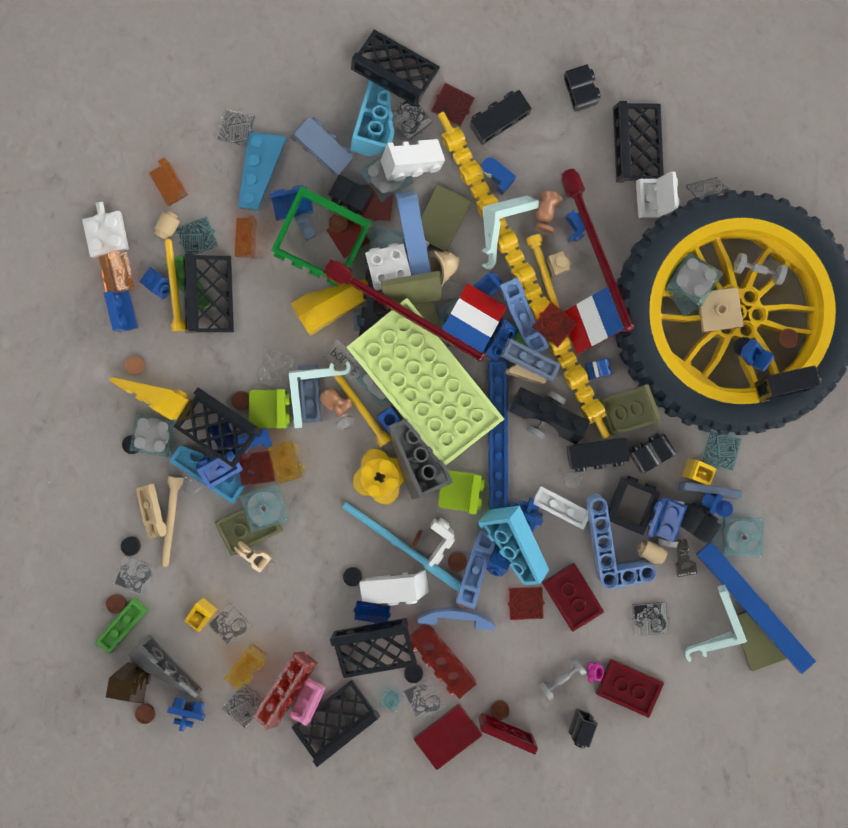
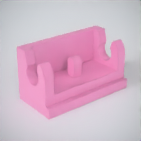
[290,678,326,726]

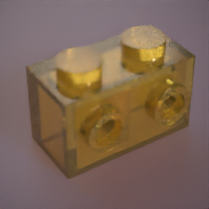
[267,440,305,484]
[224,643,267,690]

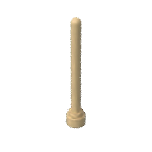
[161,475,184,567]

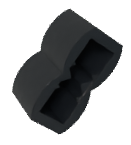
[564,64,601,112]
[328,175,374,215]
[629,433,676,473]
[680,502,722,544]
[568,709,598,749]

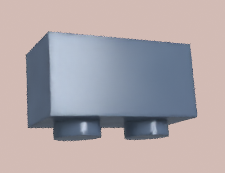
[294,212,317,241]

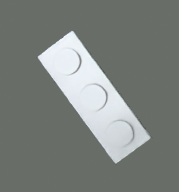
[533,486,589,530]

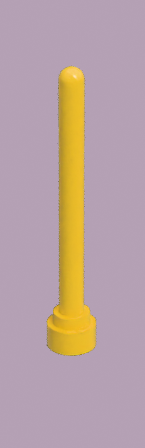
[526,234,563,323]
[164,239,185,332]
[333,369,392,448]

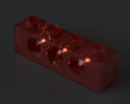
[410,624,477,699]
[252,651,318,730]

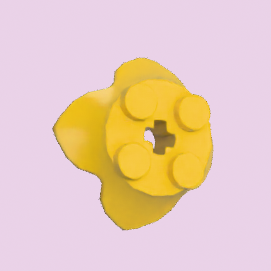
[353,449,404,504]

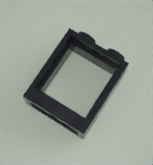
[754,365,821,402]
[608,475,661,536]

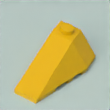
[291,279,368,336]
[109,377,192,420]

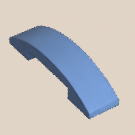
[500,277,549,353]
[456,530,495,609]
[418,607,495,631]

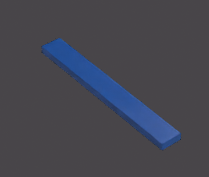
[488,361,508,510]
[696,542,816,674]

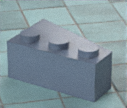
[290,117,353,176]

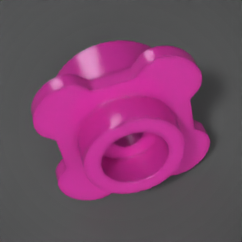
[587,662,604,683]

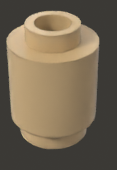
[154,211,180,240]
[637,539,668,564]

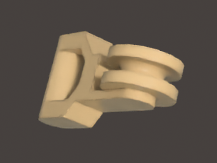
[234,541,272,573]

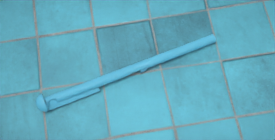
[342,502,461,594]

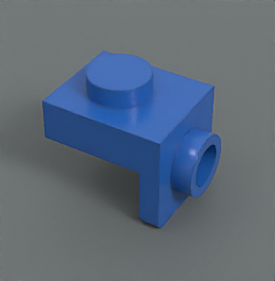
[565,210,586,242]
[139,267,170,299]
[473,271,502,297]
[740,339,774,371]
[486,544,510,576]

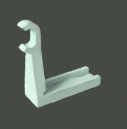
[482,195,539,269]
[289,361,351,428]
[685,585,747,662]

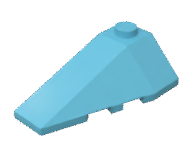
[350,80,394,156]

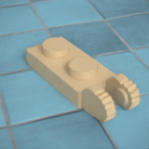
[136,484,166,539]

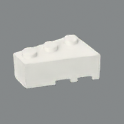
[381,139,445,181]
[359,570,429,607]

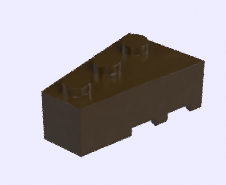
[105,662,151,703]

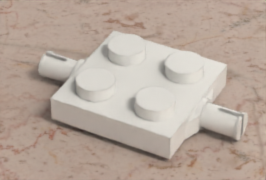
[82,202,129,267]

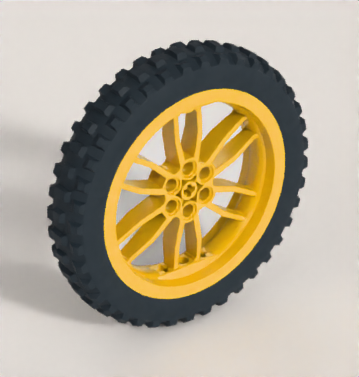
[615,190,848,435]

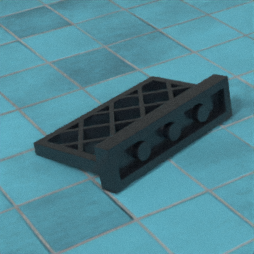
[351,29,440,107]
[613,101,664,183]
[183,253,234,333]
[173,387,263,468]
[330,618,417,678]
[291,680,380,767]

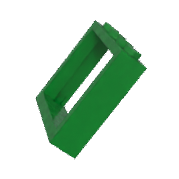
[271,186,372,287]

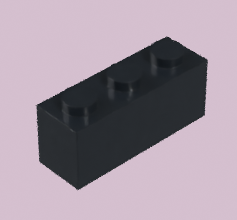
[470,90,532,145]
[566,438,630,472]

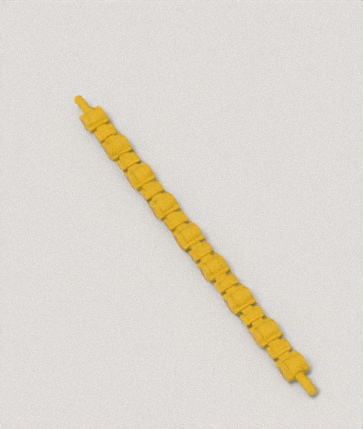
[438,112,610,439]

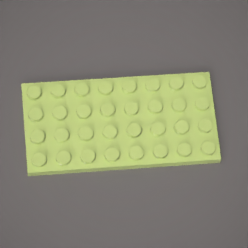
[346,298,504,465]

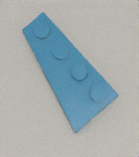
[238,132,287,211]
[169,445,256,504]

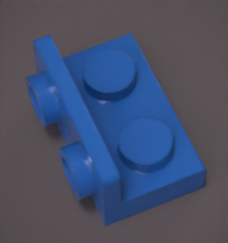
[269,185,314,221]
[104,291,138,333]
[483,318,518,361]
[196,445,243,489]
[648,497,687,542]

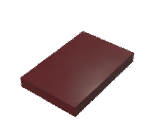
[542,562,605,632]
[596,659,664,718]
[414,704,482,770]
[479,713,538,755]

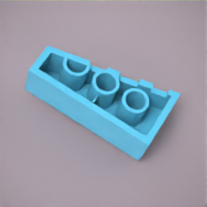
[478,506,549,585]

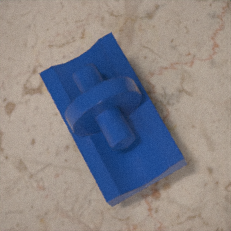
[701,493,733,517]
[509,497,543,532]
[167,697,205,732]

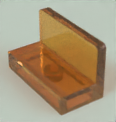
[149,157,188,206]
[235,216,257,258]
[99,251,135,293]

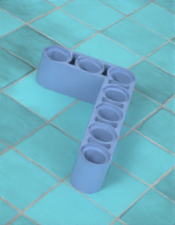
[395,190,431,276]
[586,493,656,589]

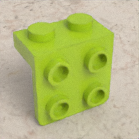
[249,389,291,428]
[438,470,485,515]

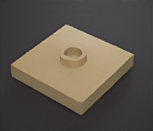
[697,287,743,332]

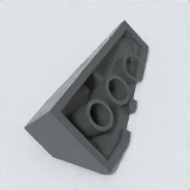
[388,419,453,500]
[128,635,203,697]

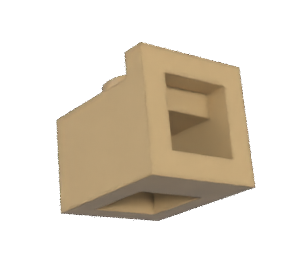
[546,251,571,278]

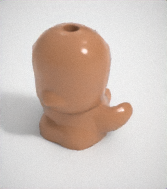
[535,191,563,223]
[320,388,352,418]

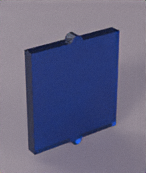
[353,600,391,623]

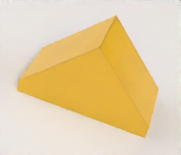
[682,458,716,485]
[184,598,218,633]

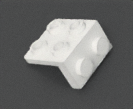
[636,172,679,219]
[365,243,411,291]
[428,517,455,567]

